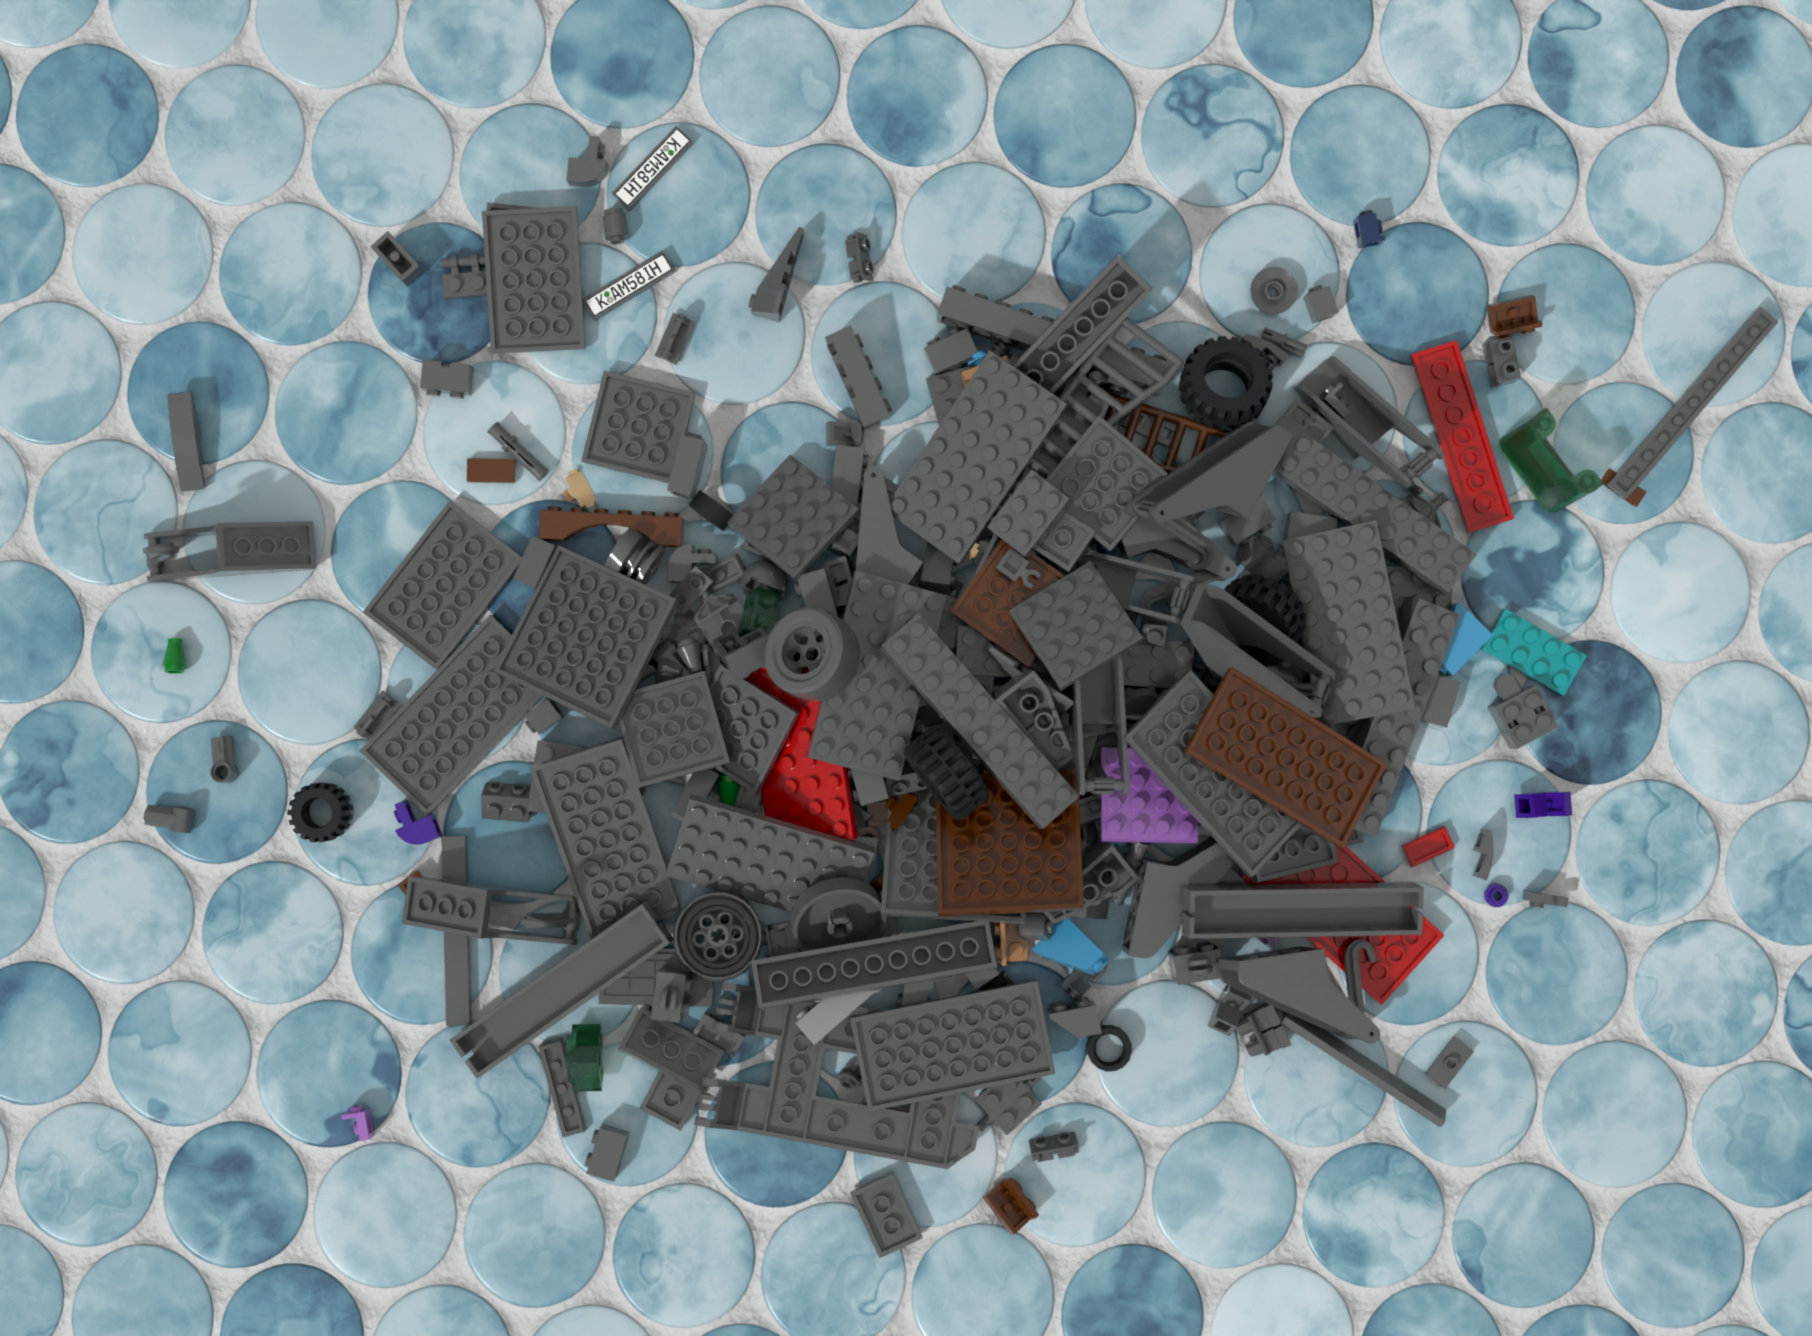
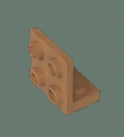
[993,922,1028,966]

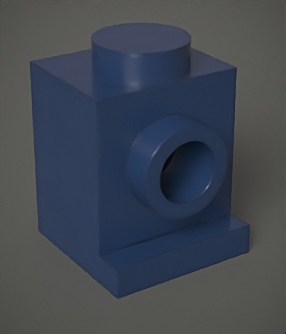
[1353,210,1386,249]

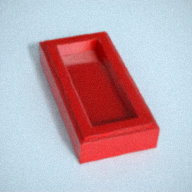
[1401,826,1455,867]

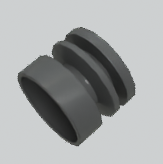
[605,527,665,585]

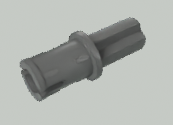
[1261,327,1307,357]

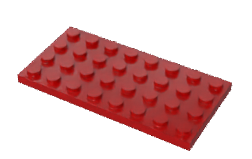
[746,653,858,840]
[1241,845,1444,1005]

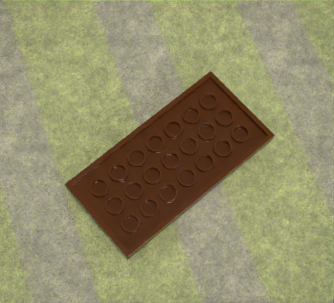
[1183,667,1387,848]

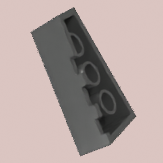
[825,326,892,430]

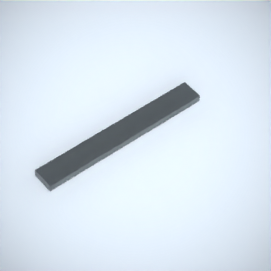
[441,836,471,1026]
[1281,1011,1446,1127]

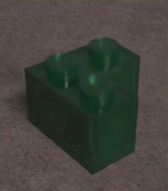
[738,586,781,637]
[565,1024,604,1092]

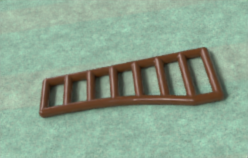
[1088,391,1231,474]

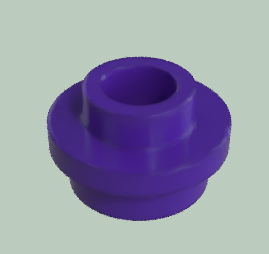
[1484,884,1508,907]

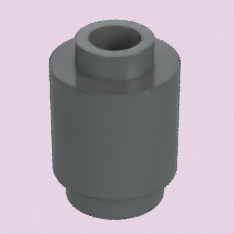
[602,208,628,244]

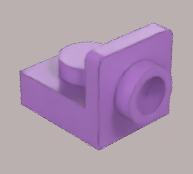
[341,1105,374,1141]

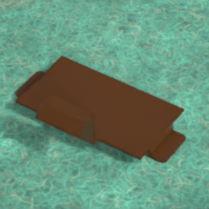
[884,793,918,829]

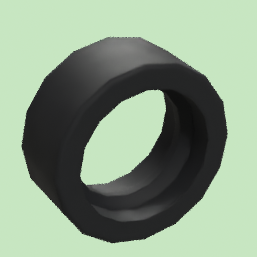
[689,490,733,531]
[1086,1025,1132,1072]

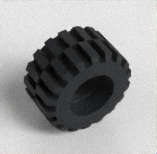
[287,783,353,843]

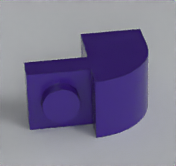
[1514,791,1572,818]
[394,800,443,845]

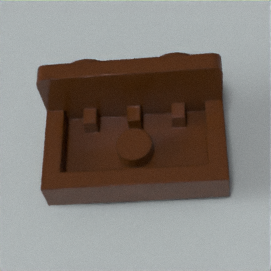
[1486,295,1542,339]
[983,1177,1039,1235]

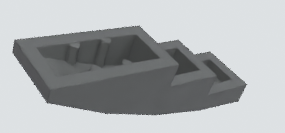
[167,391,206,491]

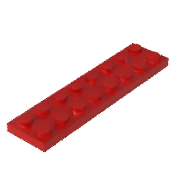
[1410,340,1514,534]

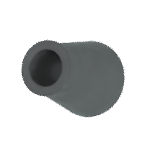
[677,638,703,674]

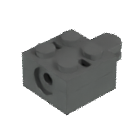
[1487,674,1559,749]
[1168,942,1222,985]
[651,966,694,1023]

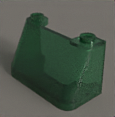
[1498,407,1604,513]

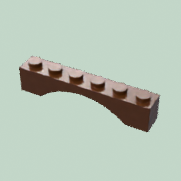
[539,506,684,547]

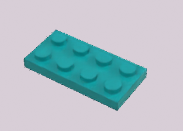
[1480,608,1587,696]

